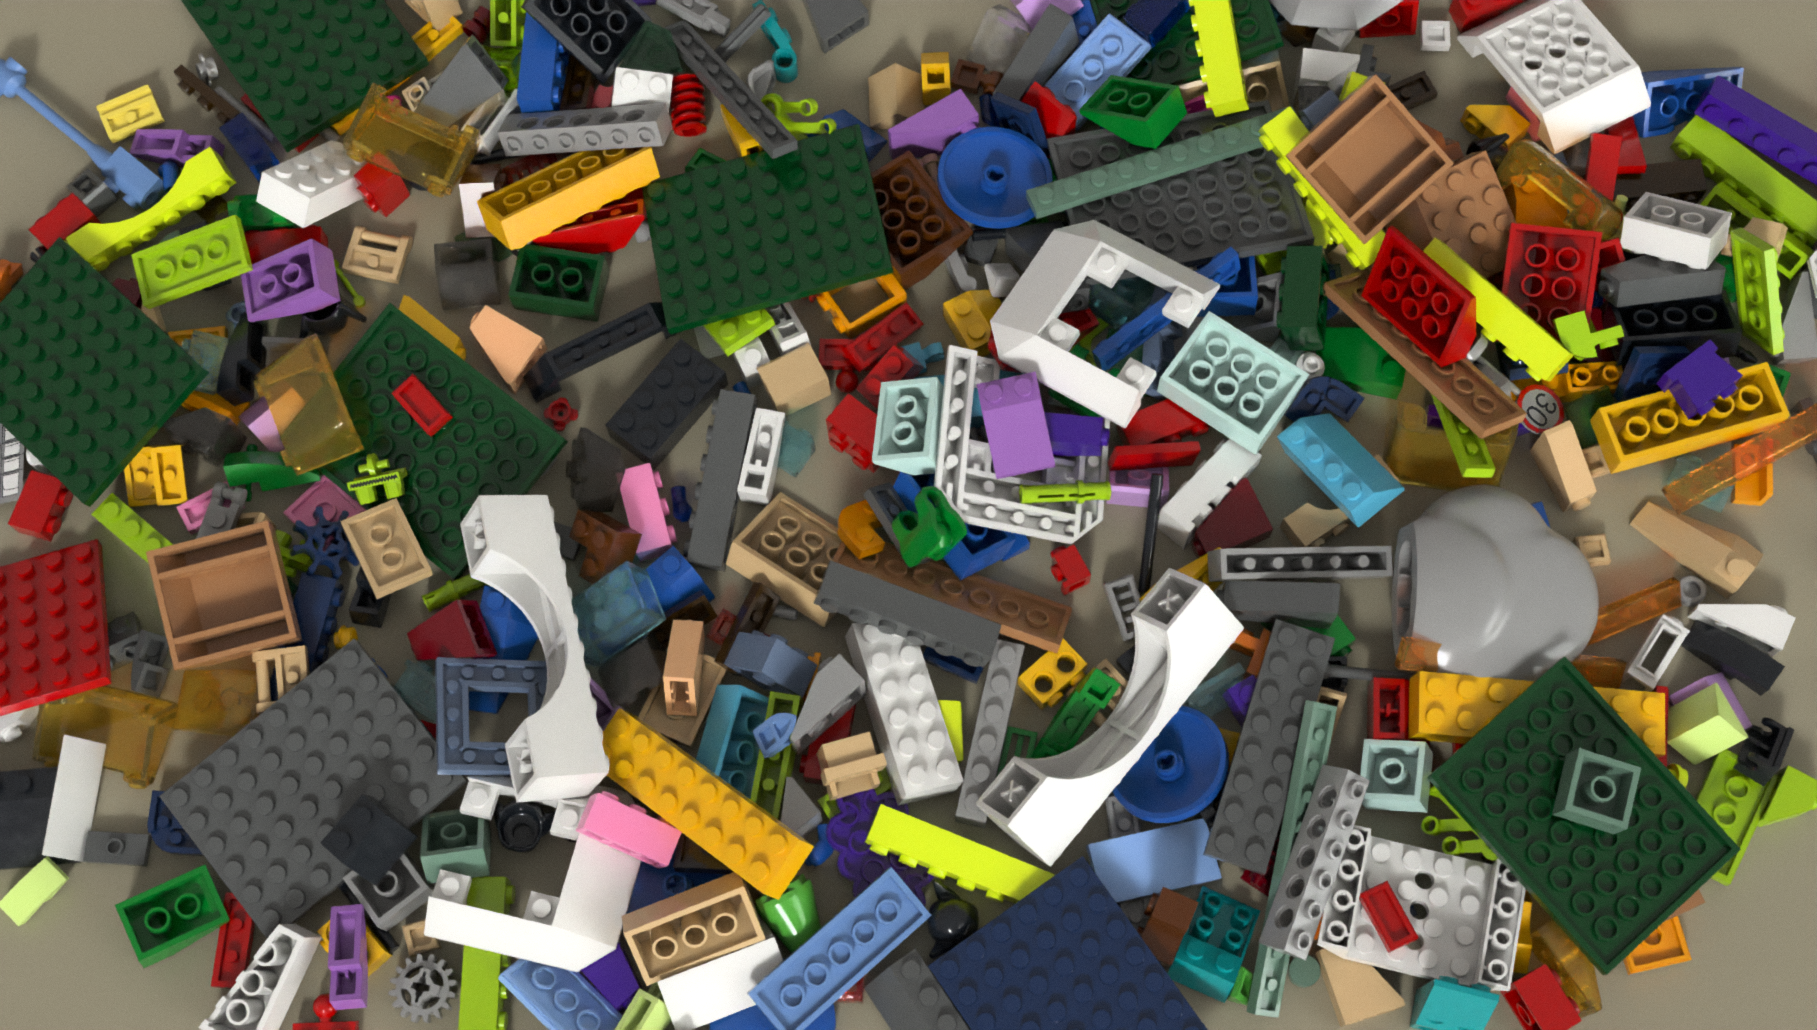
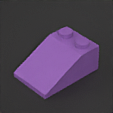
[888,89,979,160]
[241,238,341,322]
[976,372,1056,479]

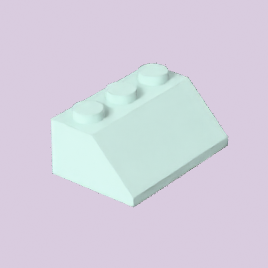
[872,377,944,475]

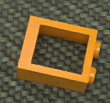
[816,273,907,339]

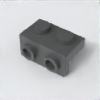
[107,611,141,672]

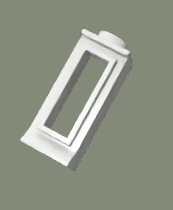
[461,88,521,156]
[1619,614,1690,692]

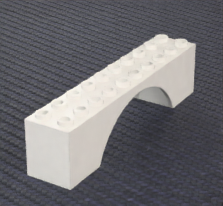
[460,495,610,803]
[975,568,1244,867]

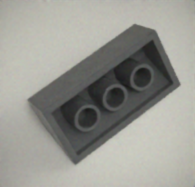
[864,949,969,1030]

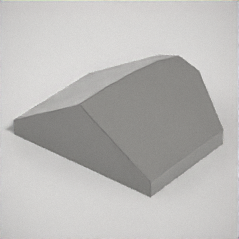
[746,60,776,101]

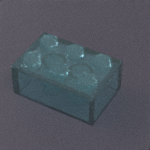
[571,561,666,667]

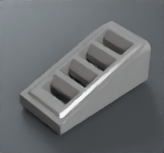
[1102,574,1141,641]

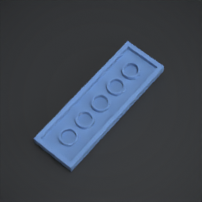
[747,867,932,1030]

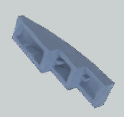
[1142,285,1183,400]

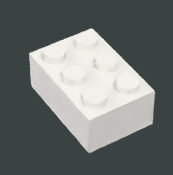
[1620,192,1732,270]

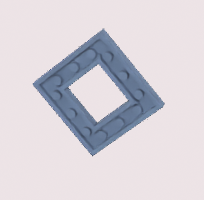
[435,657,547,776]

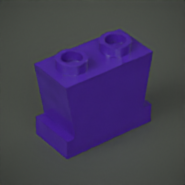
[1657,340,1743,420]

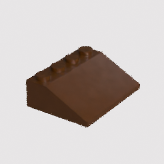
[871,150,973,290]

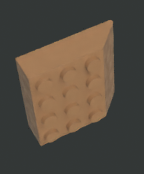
[1286,74,1454,244]
[1383,150,1516,278]
[146,520,303,670]

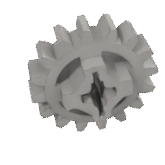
[388,953,459,1024]

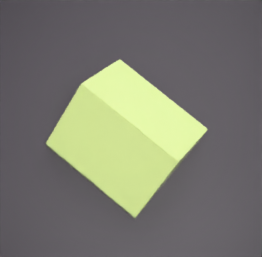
[1667,683,1749,765]

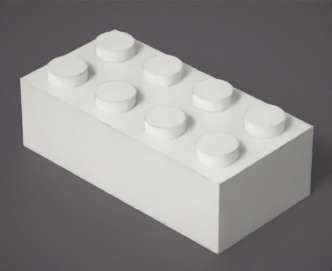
[256,140,369,228]

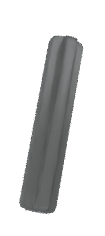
[714,4,771,62]

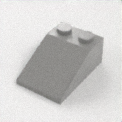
[790,653,866,755]

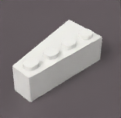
[1157,439,1262,550]
[198,924,322,1030]

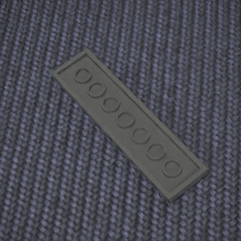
[1203,619,1335,875]

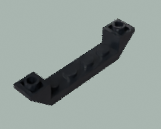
[523,302,682,403]

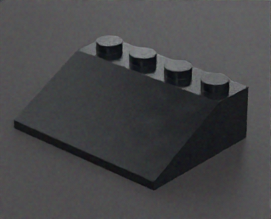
[521,0,652,83]
[0,766,81,870]

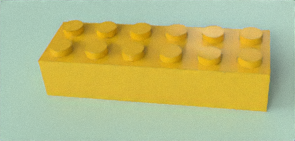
[477,147,660,250]
[1590,362,1790,474]

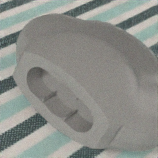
[1392,484,1599,681]

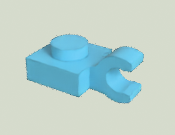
[902,342,945,374]

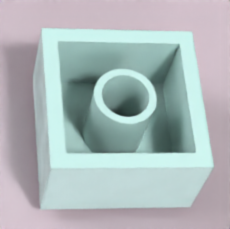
[1360,739,1433,813]

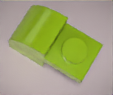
[1552,311,1624,358]

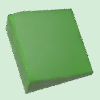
[1227,966,1253,1006]

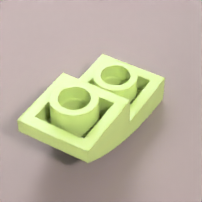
[0,857,69,926]

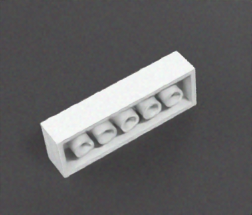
[845,623,964,806]

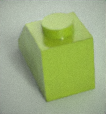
[1757,765,1817,827]

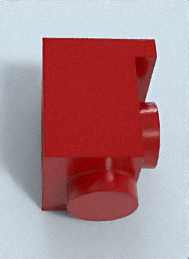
[1050,544,1091,596]

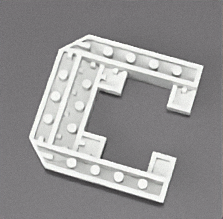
[990,220,1220,428]
[934,345,1110,544]
[424,775,642,972]

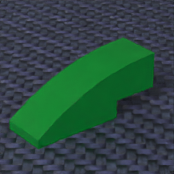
[223,451,322,492]

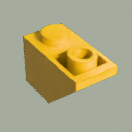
[921,52,951,105]
[1460,105,1531,151]

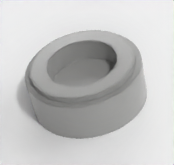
[1673,575,1707,607]

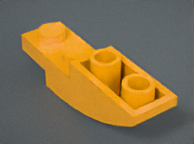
[1502,361,1623,403]

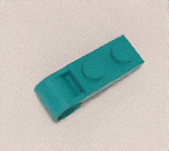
[752,0,798,83]

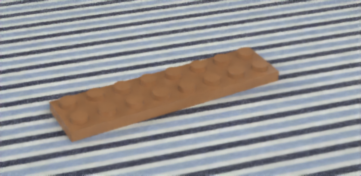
[1323,268,1527,439]
[832,541,1073,654]

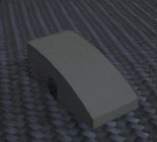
[131,629,169,698]

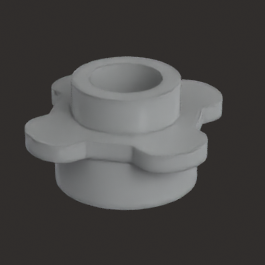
[195,53,219,86]

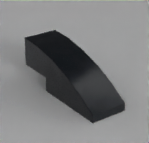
[216,312,267,406]
[349,566,392,628]
[1681,620,1785,696]

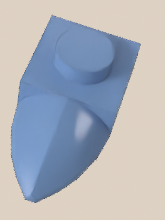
[752,712,797,759]

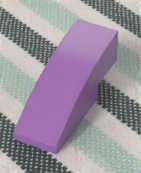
[129,129,225,168]
[328,904,368,1010]

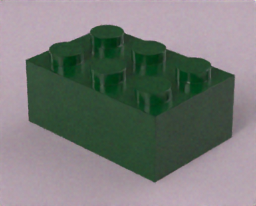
[508,244,610,322]
[1276,246,1331,350]

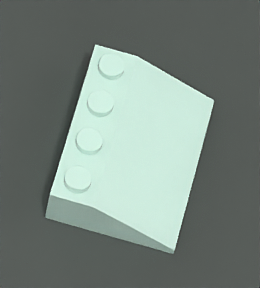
[1157,311,1309,455]

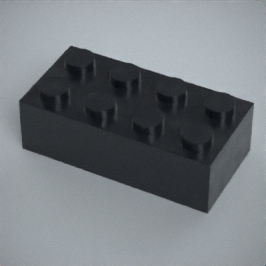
[1602,290,1742,366]
[605,339,728,470]

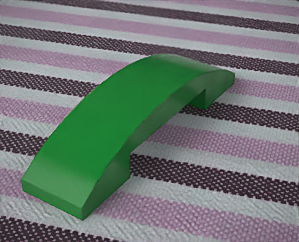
[1030,667,1121,759]

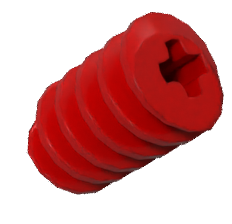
[670,74,707,137]

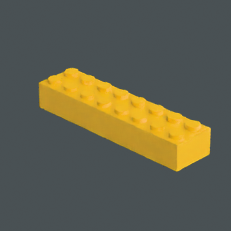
[1408,671,1665,758]
[602,707,814,900]

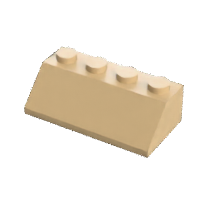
[622,872,766,986]

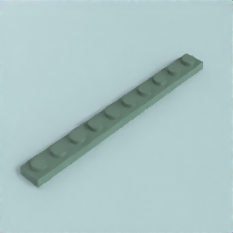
[1026,106,1297,219]
[1246,700,1337,1018]

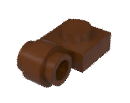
[950,59,1004,98]

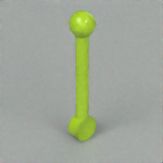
[334,259,366,308]

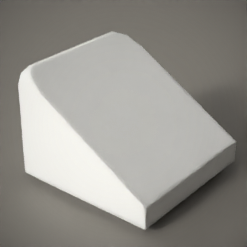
[984,263,1020,297]

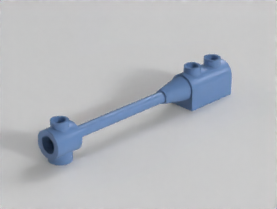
[0,57,167,210]

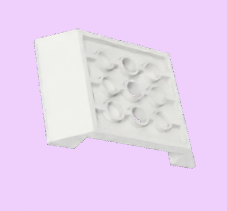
[1457,0,1651,155]
[1317,825,1526,991]

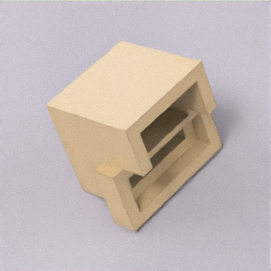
[816,732,887,801]

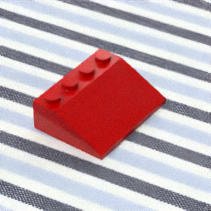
[1496,223,1603,342]
[1361,225,1476,368]

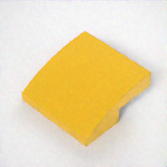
[124,444,188,507]

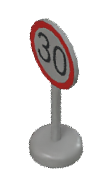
[1466,333,1564,435]

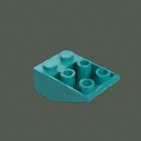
[1167,886,1261,1003]
[1409,976,1500,1030]

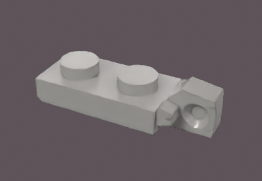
[657,0,731,38]

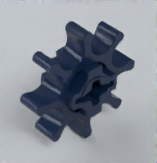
[289,506,360,580]

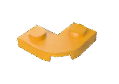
[837,500,885,559]

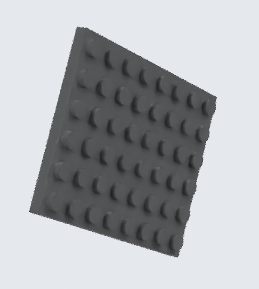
[1047,100,1315,285]
[159,639,468,938]

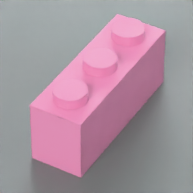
[616,463,677,562]
[575,791,682,869]

